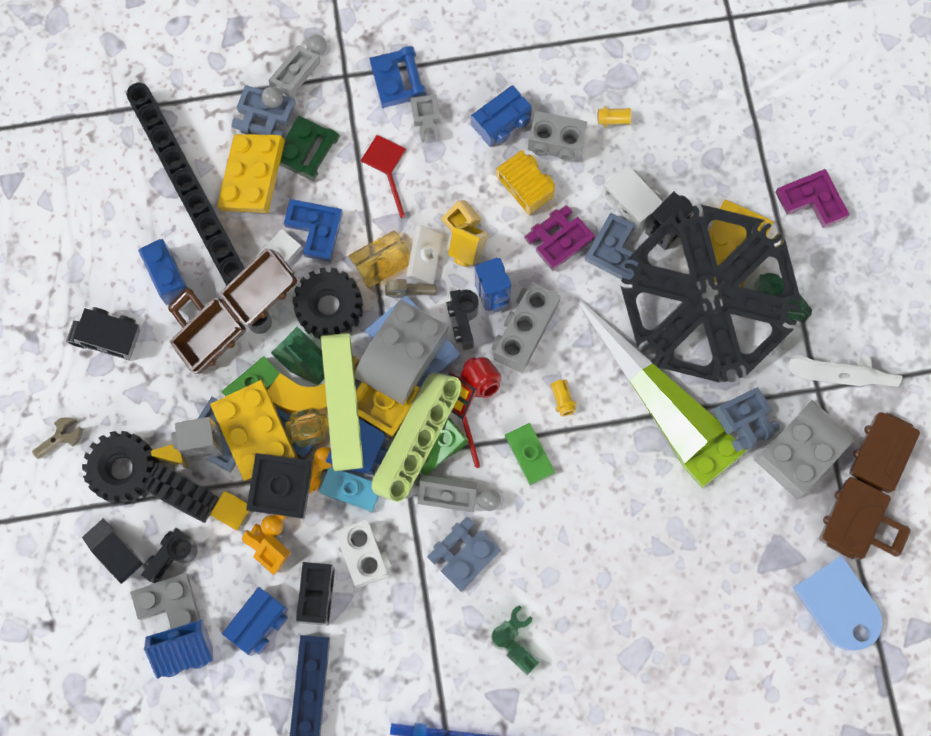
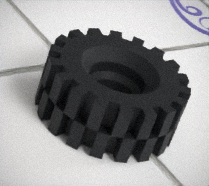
[292,267,363,339]
[82,431,159,505]
[142,463,220,523]

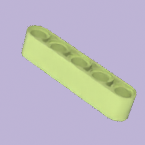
[321,333,363,471]
[372,373,461,502]

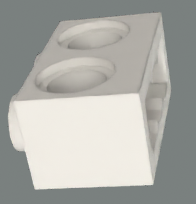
[335,519,392,589]

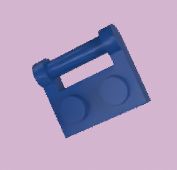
[369,46,427,108]

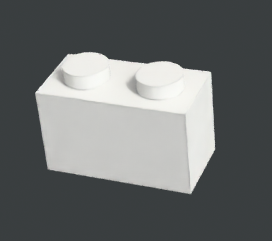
[601,165,663,232]

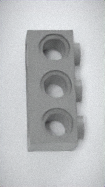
[491,282,561,374]

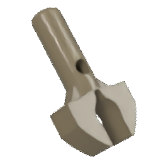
[385,279,437,298]
[32,417,83,459]

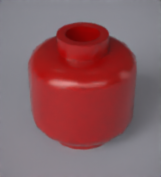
[460,357,501,398]

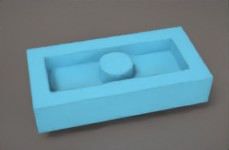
[319,467,379,513]

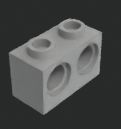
[528,111,588,161]
[171,417,224,461]

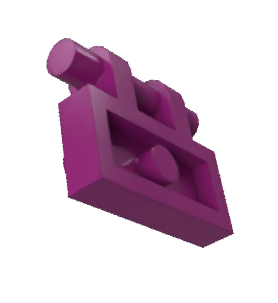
[524,205,595,271]

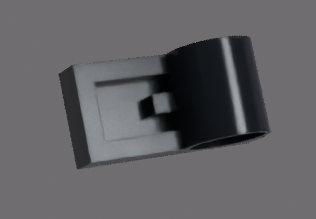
[446,289,479,351]
[141,528,198,583]

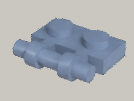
[231,85,296,138]
[713,387,780,451]
[427,517,501,592]

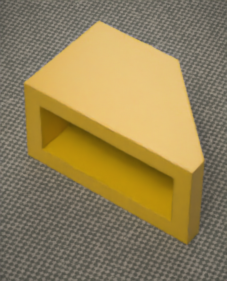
[448,223,490,267]

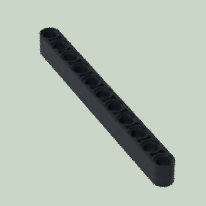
[126,82,272,334]

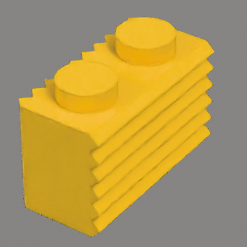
[496,150,555,215]

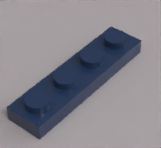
[290,635,330,736]

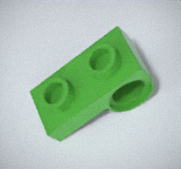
[420,418,469,476]

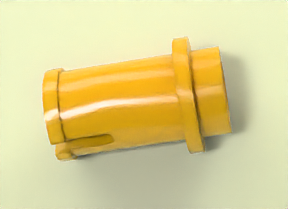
[597,106,631,127]
[550,379,577,417]

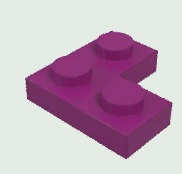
[775,169,850,228]

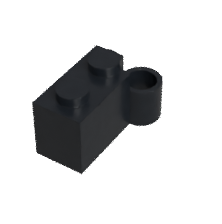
[66,307,140,361]

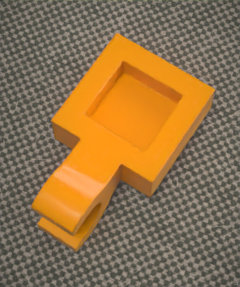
[241,524,291,576]

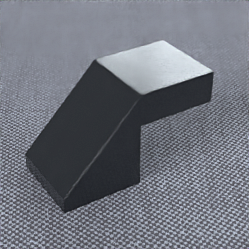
[81,518,143,584]

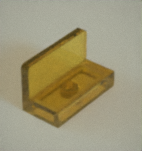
[348,231,410,289]

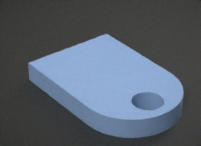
[792,556,882,651]

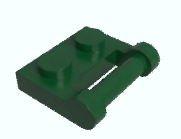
[280,115,340,181]

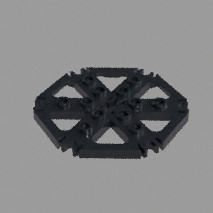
[620,204,802,383]

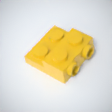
[356,382,421,439]

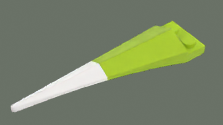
[579,301,746,489]

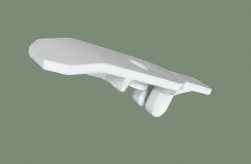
[787,355,902,387]

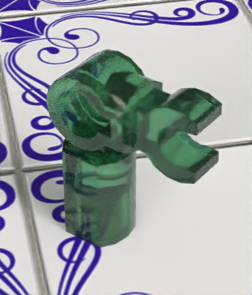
[491,605,540,676]

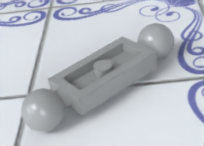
[262,35,327,108]
[405,475,501,512]

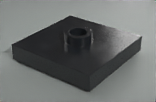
[246,453,314,519]

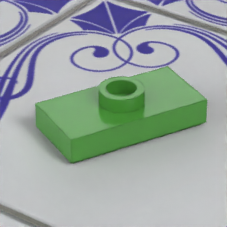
[221,356,280,397]
[505,423,555,486]

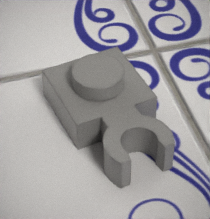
[410,94,441,143]

